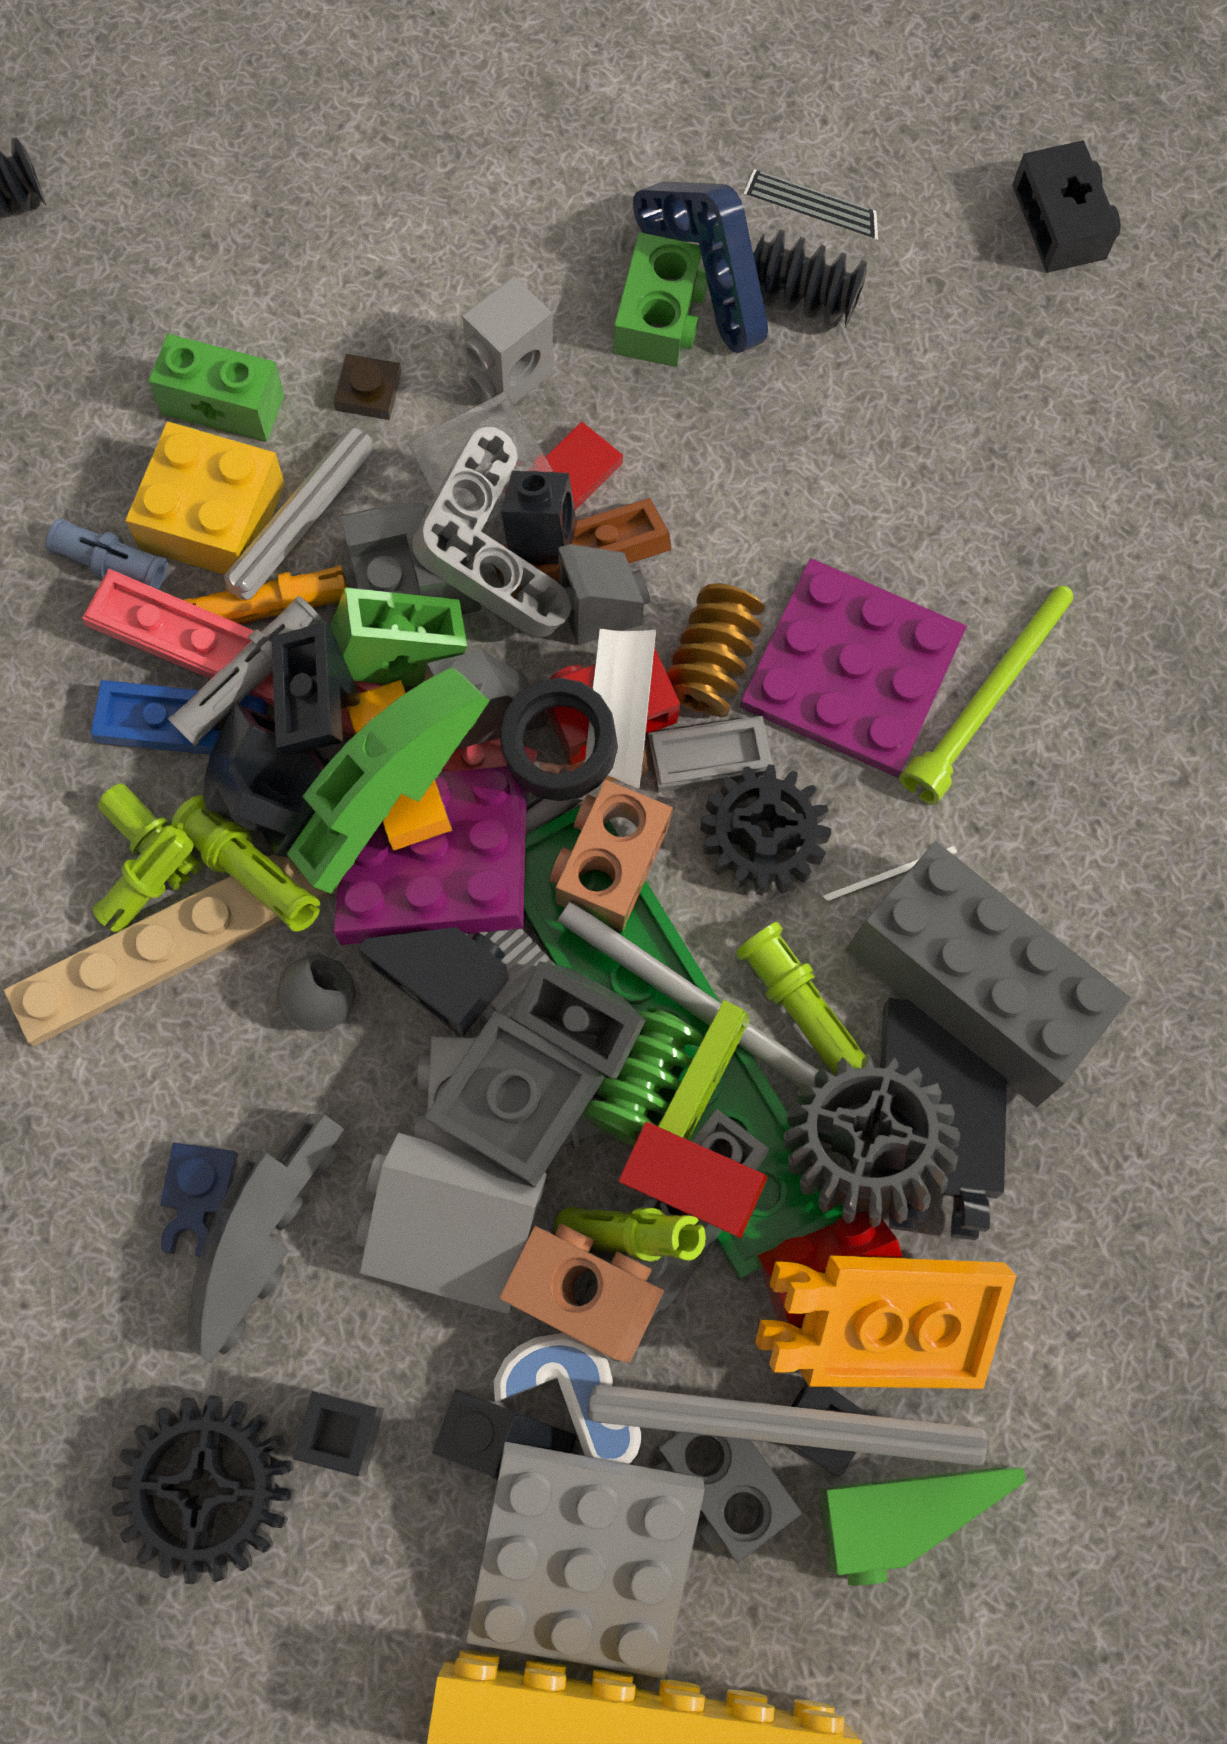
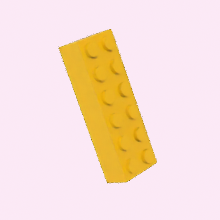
[427,1650,862,1744]

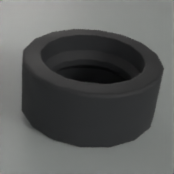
[499,678,618,801]

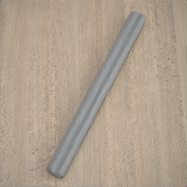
[588,1385,987,1466]

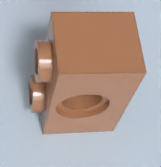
[499,1223,665,1363]

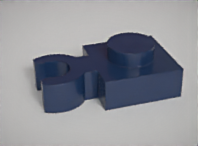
[160,1142,238,1258]

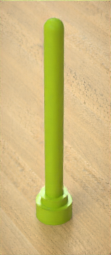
[899,585,1074,805]

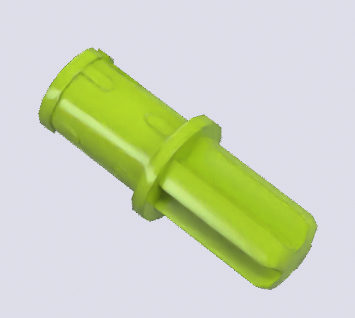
[98,783,203,890]
[93,826,194,932]

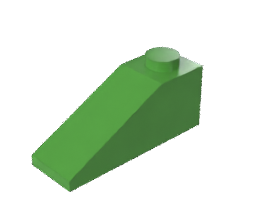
[819,1466,1026,1586]

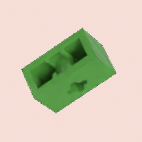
[148,333,284,442]
[330,588,467,686]

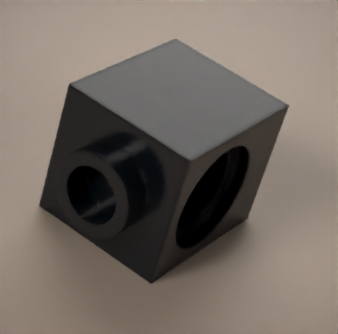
[501,471,577,564]

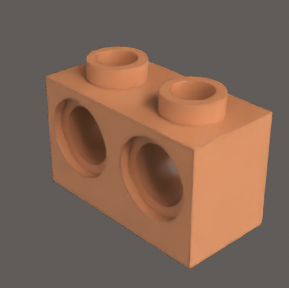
[549,779,673,932]

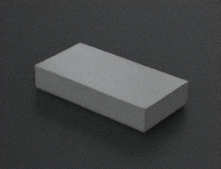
[647,716,773,793]

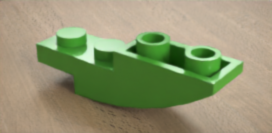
[287,667,490,894]

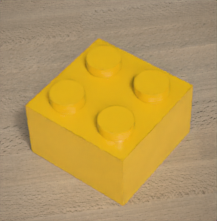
[125,421,285,575]

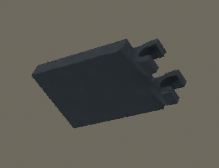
[874,998,1007,1241]

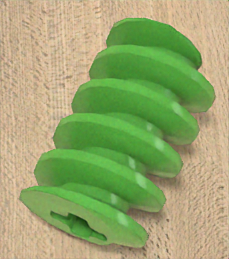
[582,1007,704,1147]

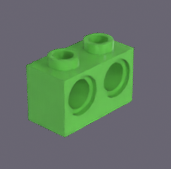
[613,232,708,367]

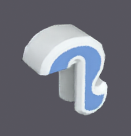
[494,1333,641,1464]

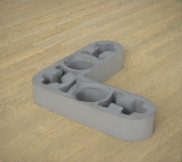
[412,427,571,637]

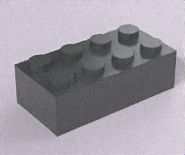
[845,841,1131,1108]

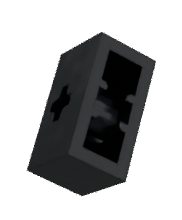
[1012,140,1121,273]

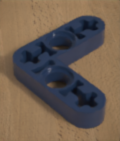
[633,181,768,353]

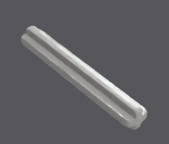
[224,427,372,601]

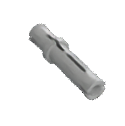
[167,595,324,747]

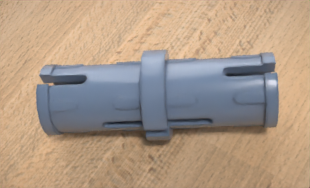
[46,518,168,590]

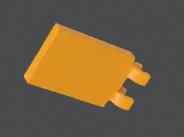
[755,1256,1017,1389]

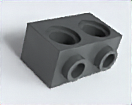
[654,1431,802,1563]

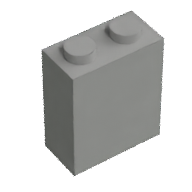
[355,1133,547,1315]

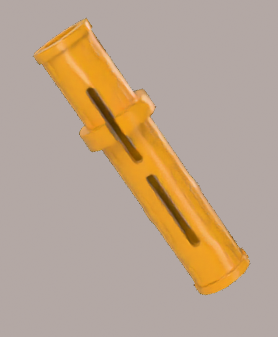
[184,565,348,624]

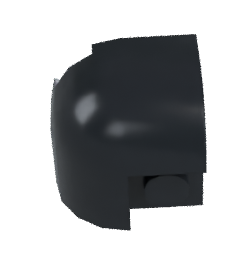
[203,703,331,857]

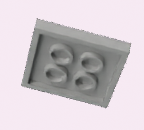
[466,1442,705,1679]

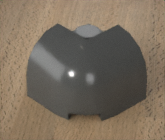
[340,503,481,615]

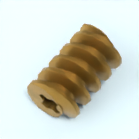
[666,583,765,717]

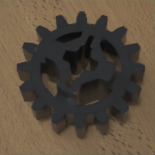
[700,764,831,895]

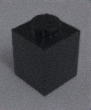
[293,1391,384,1476]

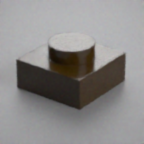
[334,354,401,420]

